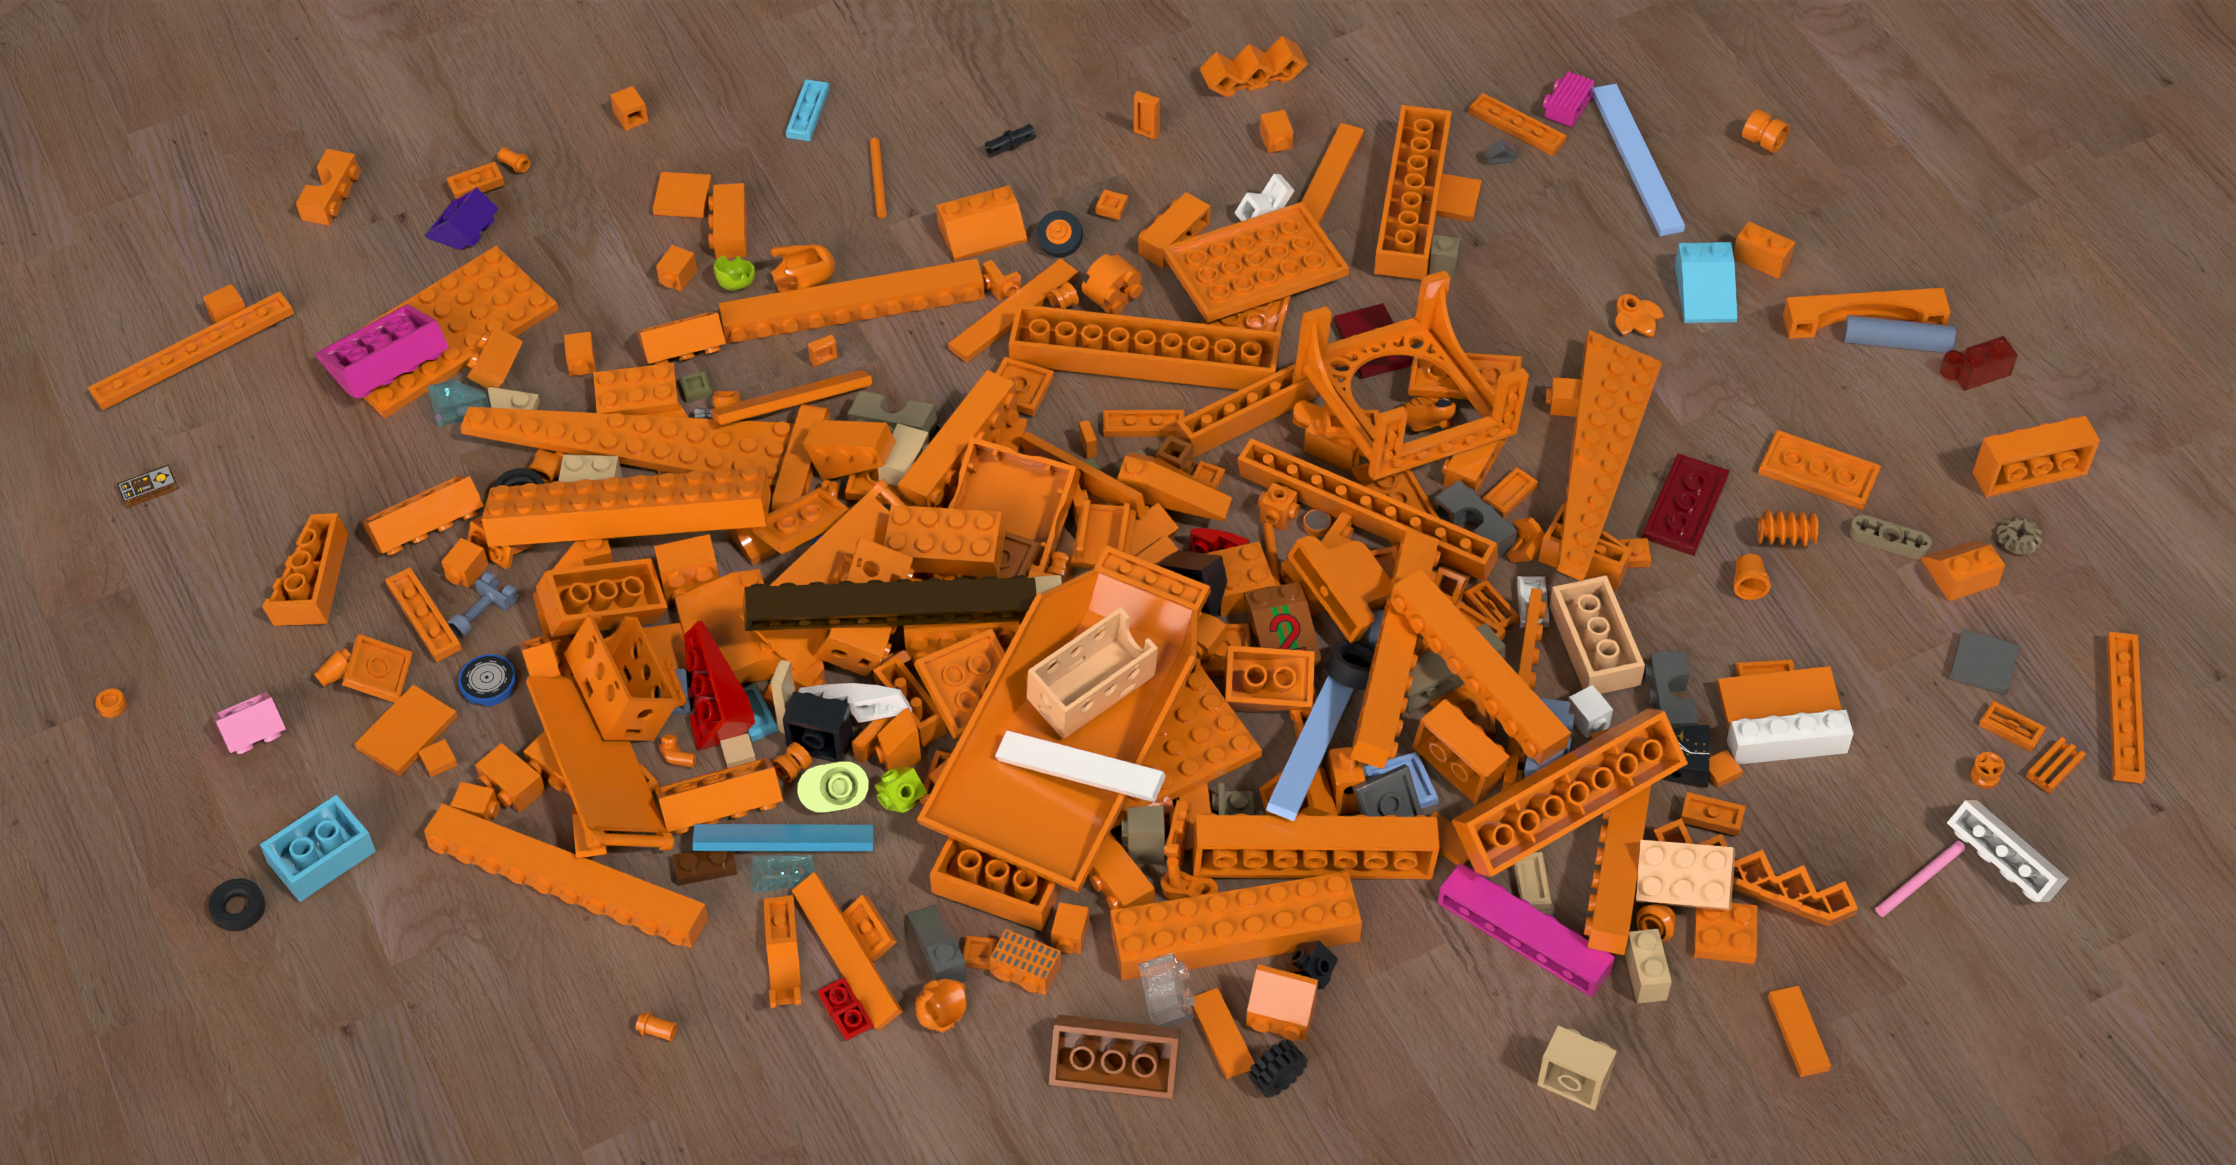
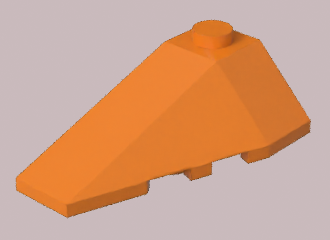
[1118,452,1232,522]

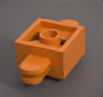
[1293,400,1366,472]

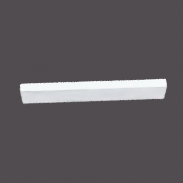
[995,731,1166,802]

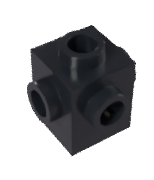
[1285,941,1338,990]

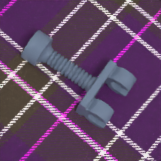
[447,571,520,638]

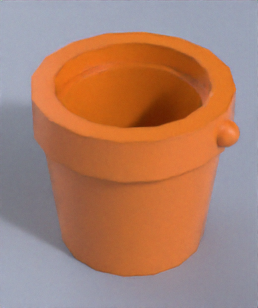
[1733,554,1771,600]

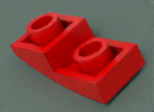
[1189,528,1249,553]
[817,977,874,1042]

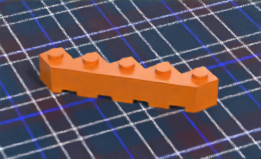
[1654,818,1858,927]

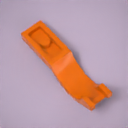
[763,895,802,1008]

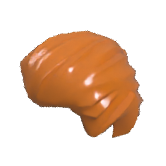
[915,978,967,1033]

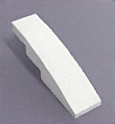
[799,683,912,723]

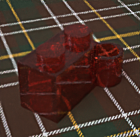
[1940,336,2018,391]

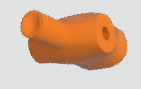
[528,449,568,484]

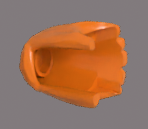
[771,244,836,293]

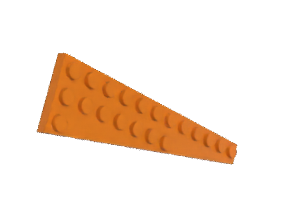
[1556,330,1662,582]
[460,407,795,492]

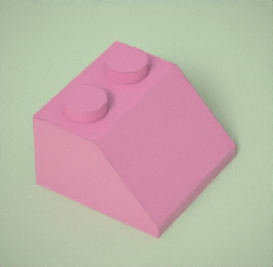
[212,691,286,754]

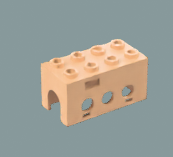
[1027,607,1158,739]

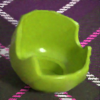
[714,256,755,291]

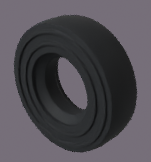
[209,878,265,931]

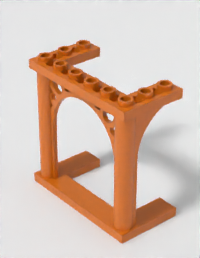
[1295,270,1529,481]

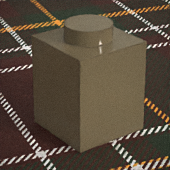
[1429,235,1460,278]

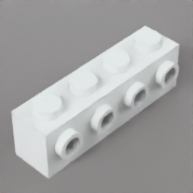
[1726,710,1854,765]
[1947,800,2069,902]

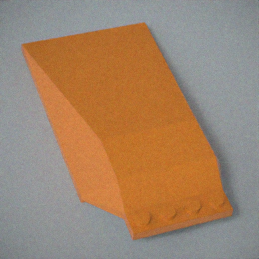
[917,545,1211,893]

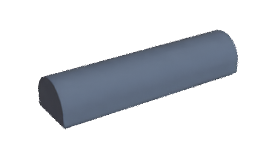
[1844,315,1956,353]

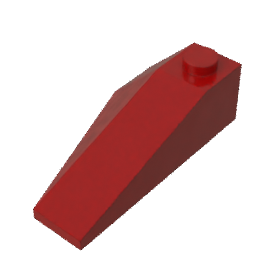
[684,621,755,750]

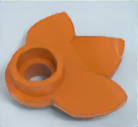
[1615,294,1664,338]

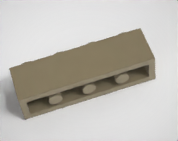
[1404,623,1506,713]

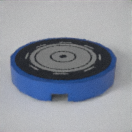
[458,654,517,706]

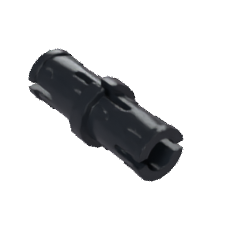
[985,124,1036,157]

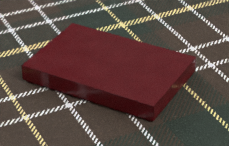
[1334,303,1412,379]

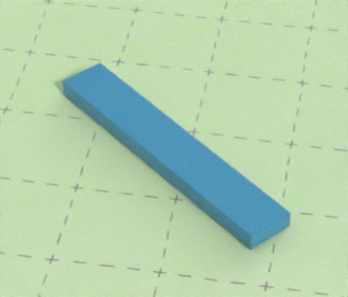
[693,824,873,851]

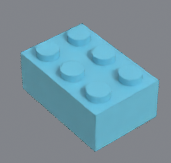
[260,795,376,902]

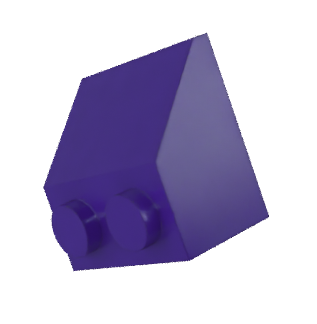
[425,187,499,250]

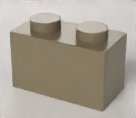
[1121,806,1165,864]

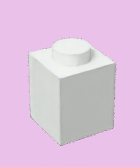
[1568,685,1613,738]

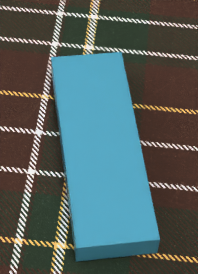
[786,79,830,141]

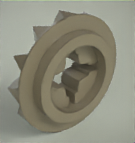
[1997,515,2042,555]

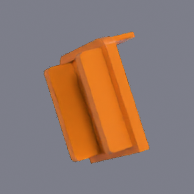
[1072,500,1136,568]

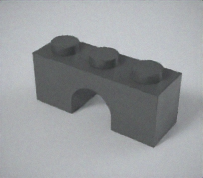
[1434,480,1517,559]
[1644,651,1698,728]

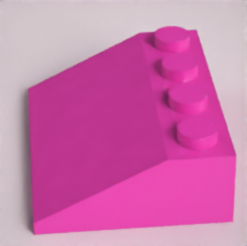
[315,304,449,398]

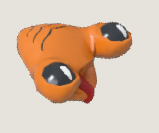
[1401,396,1456,432]

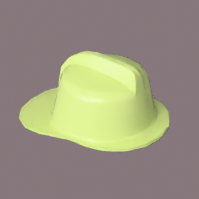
[797,762,869,812]

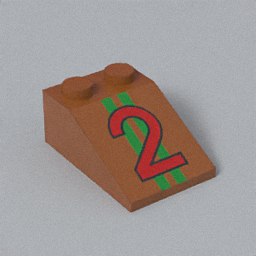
[1244,582,1322,666]

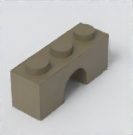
[847,391,939,440]

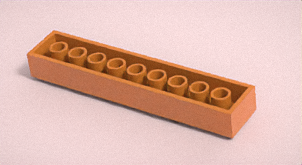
[1009,304,1281,390]
[481,467,771,547]

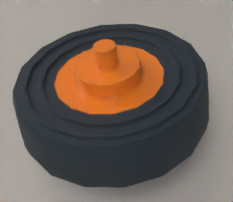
[1037,210,1083,257]

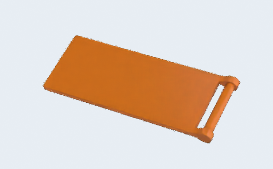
[740,479,906,674]
[526,676,674,851]

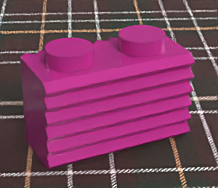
[1543,71,1594,128]

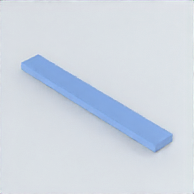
[1592,84,1685,236]
[1266,675,1354,821]

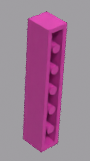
[1438,863,1615,998]

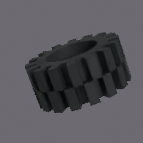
[1248,1039,1308,1098]

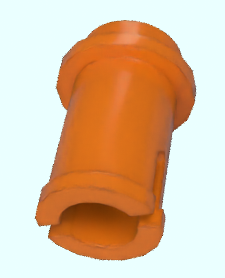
[497,147,531,173]
[636,1012,678,1042]

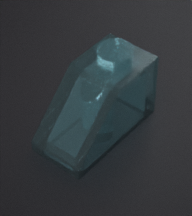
[428,380,490,427]

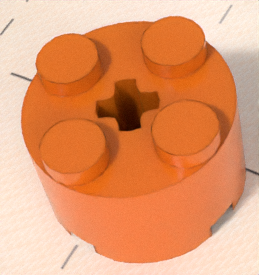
[1082,252,1143,315]

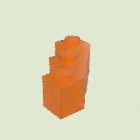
[1199,36,1308,97]
[533,538,613,635]

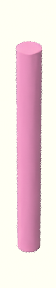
[1876,841,1965,917]

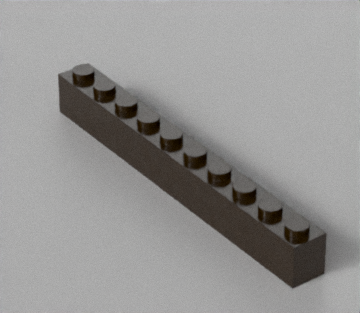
[743,575,1037,631]

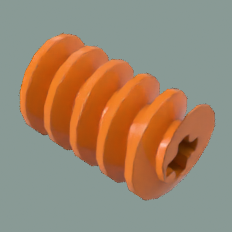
[1757,509,1818,547]

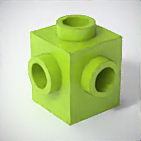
[874,766,928,813]

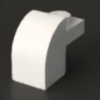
[1234,174,1295,221]

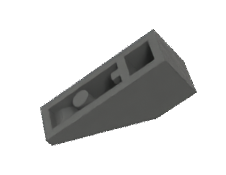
[907,904,967,983]

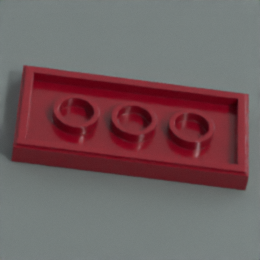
[1642,453,1730,556]

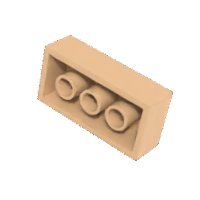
[1549,575,1645,694]

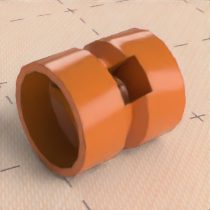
[1742,108,1790,153]

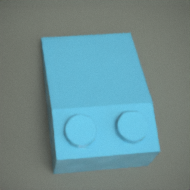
[1675,242,1738,323]

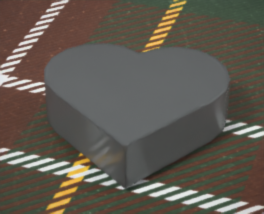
[1484,138,1518,165]

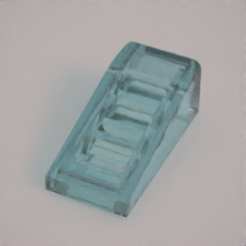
[750,855,815,892]

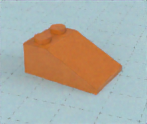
[1223,645,1315,712]

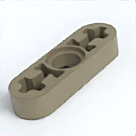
[1849,515,1932,560]

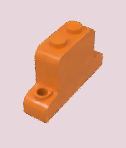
[1287,536,1391,643]

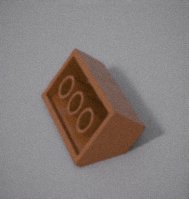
[1049,1014,1181,1099]

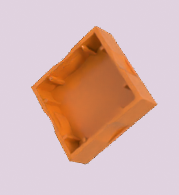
[948,437,1081,573]

